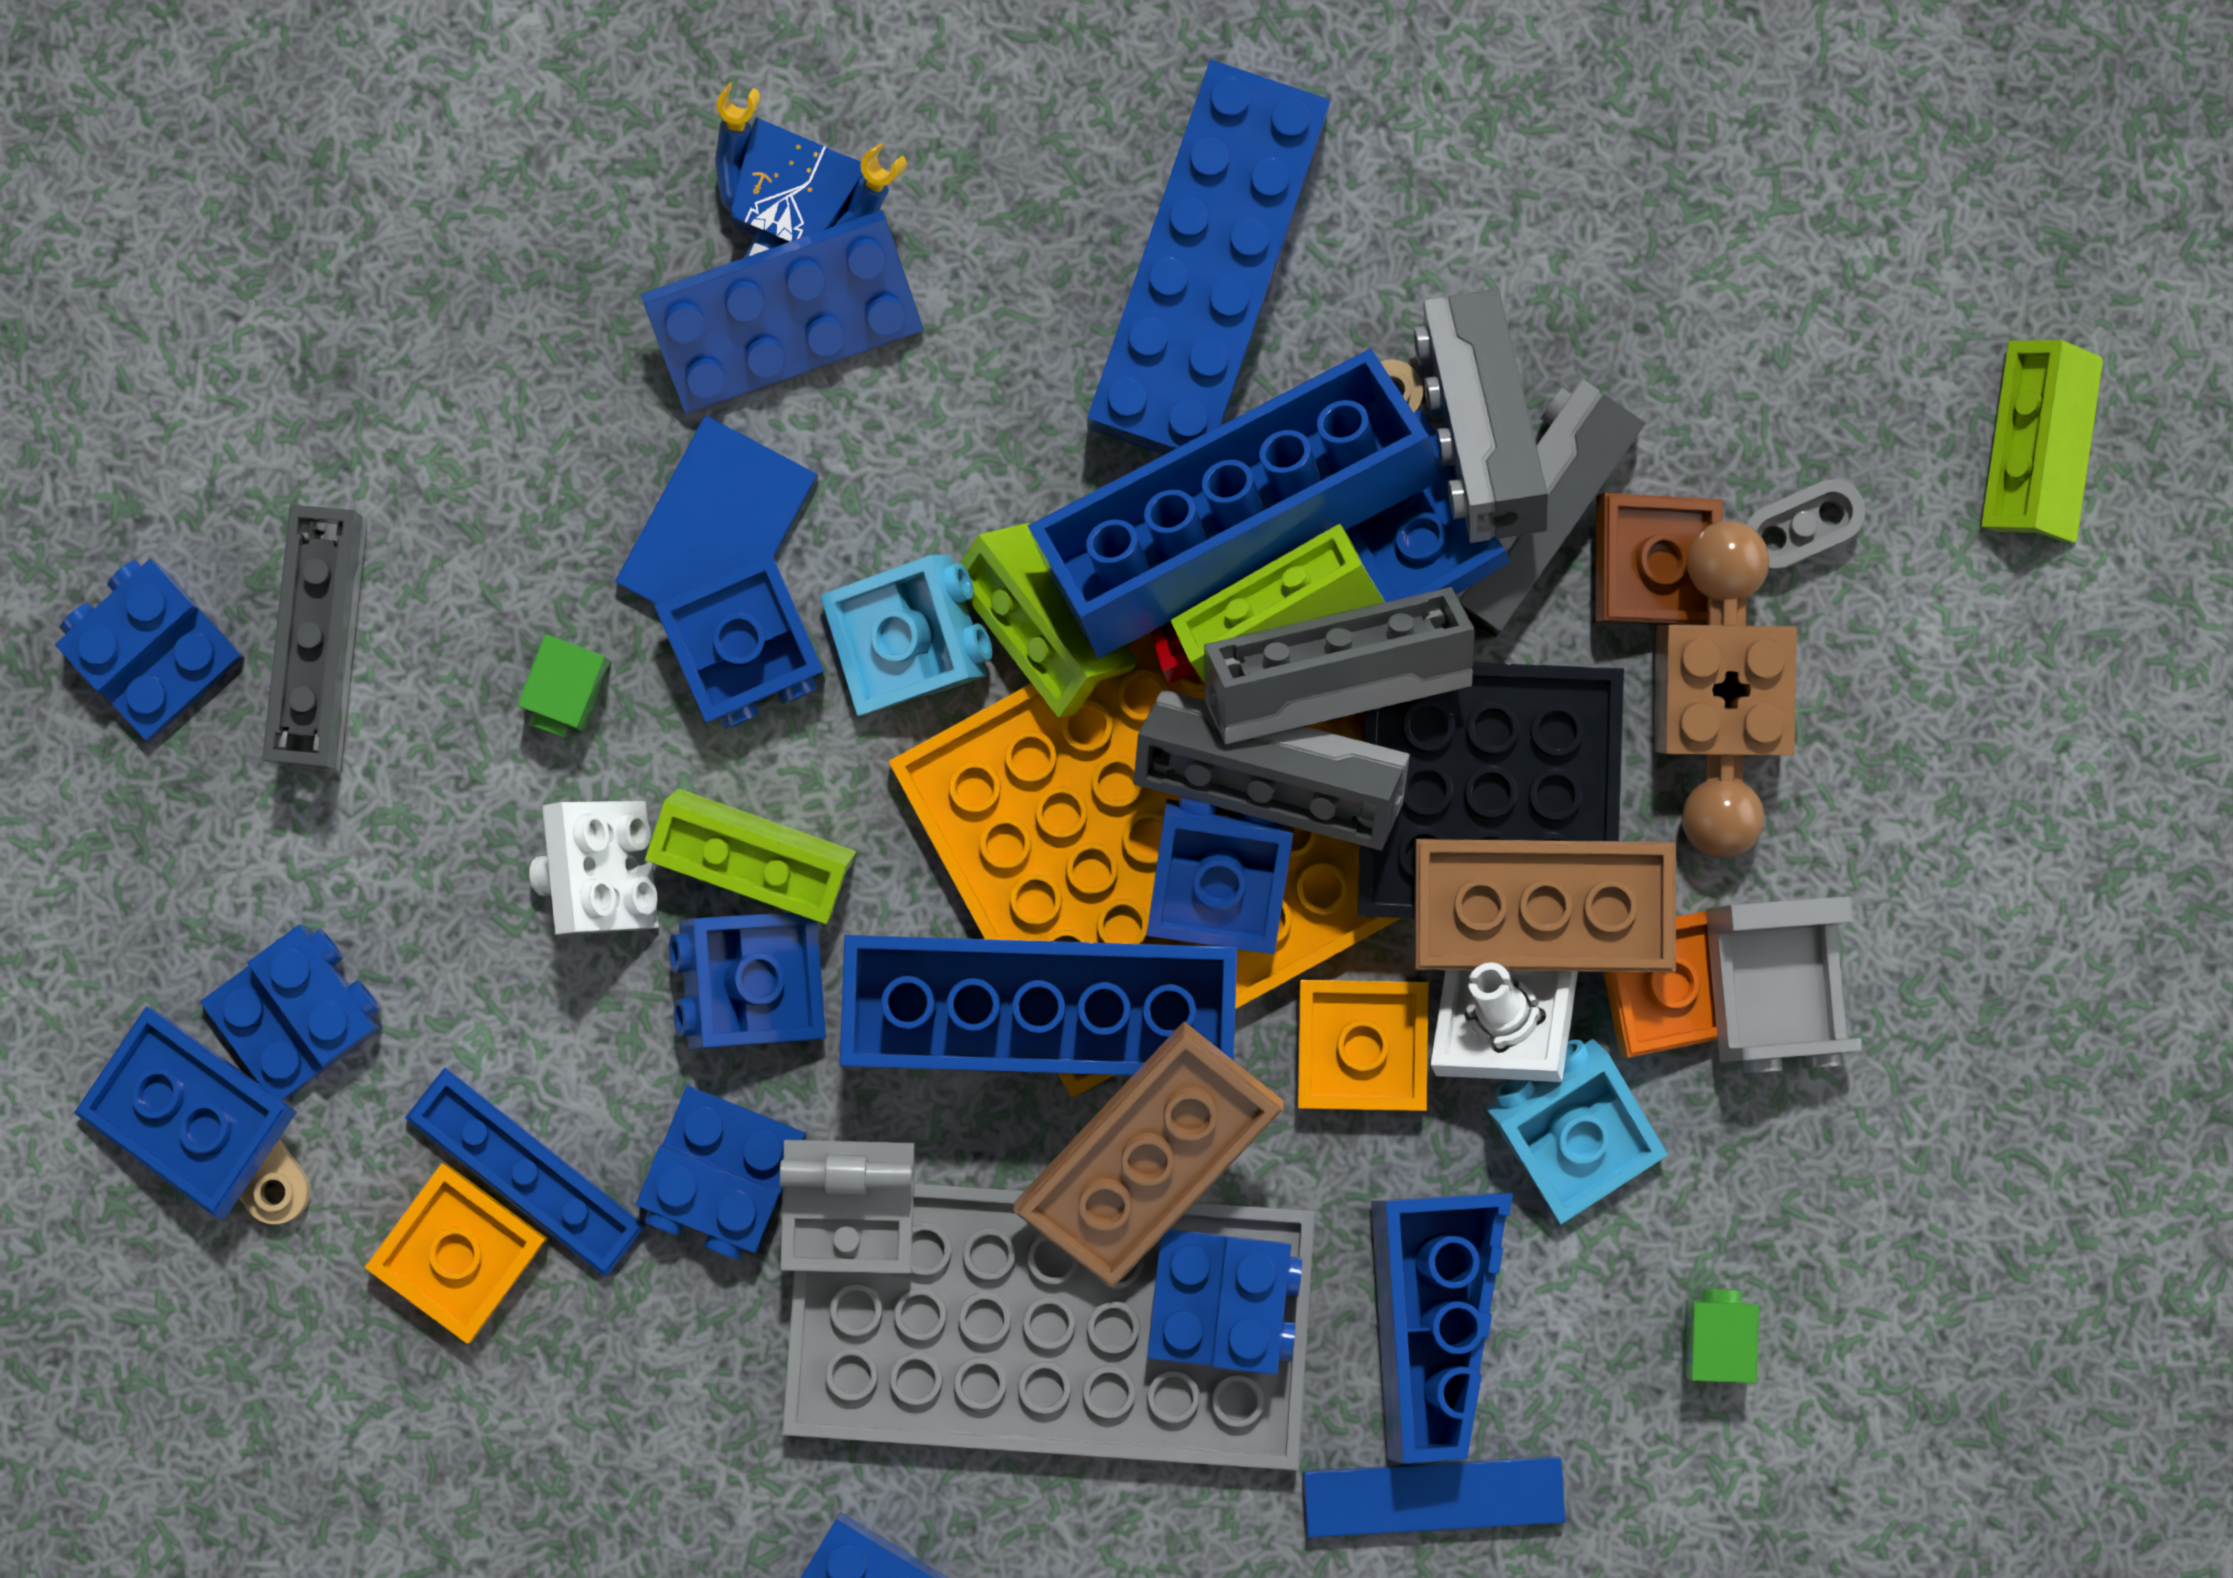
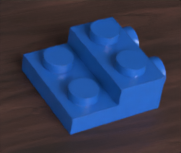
[654,554,825,730]
[55,559,244,742]
[1146,797,1294,954]
[669,912,826,1050]
[200,924,382,1101]
[635,1085,807,1260]
[1147,1229,1302,1375]

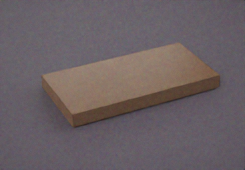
[1414,839,1676,973]
[1013,1022,1284,1289]

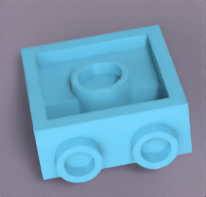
[820,554,992,716]
[1486,1039,1668,1224]

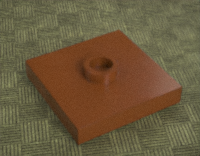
[1596,493,1723,625]

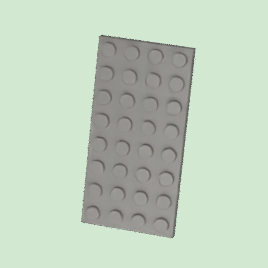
[782,1183,1315,1470]

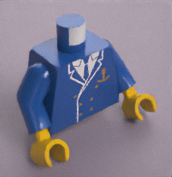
[715,82,907,258]

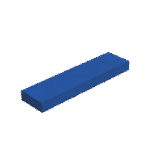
[405,1067,647,1277]
[1303,1456,1566,1537]

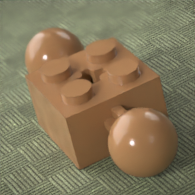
[1653,520,1797,859]

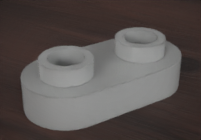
[1745,479,1866,571]

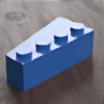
[1371,1193,1513,1464]

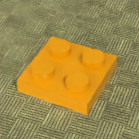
[1297,980,1429,1111]
[364,1163,548,1344]

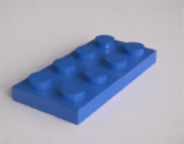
[641,210,924,414]

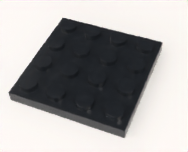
[1357,662,1624,919]

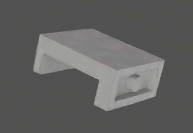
[1706,896,1862,1073]

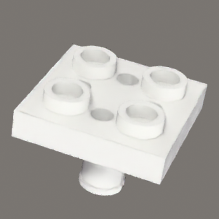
[529,801,659,935]
[1431,962,1578,1082]

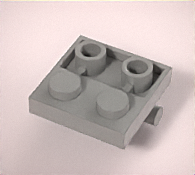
[780,1140,915,1274]

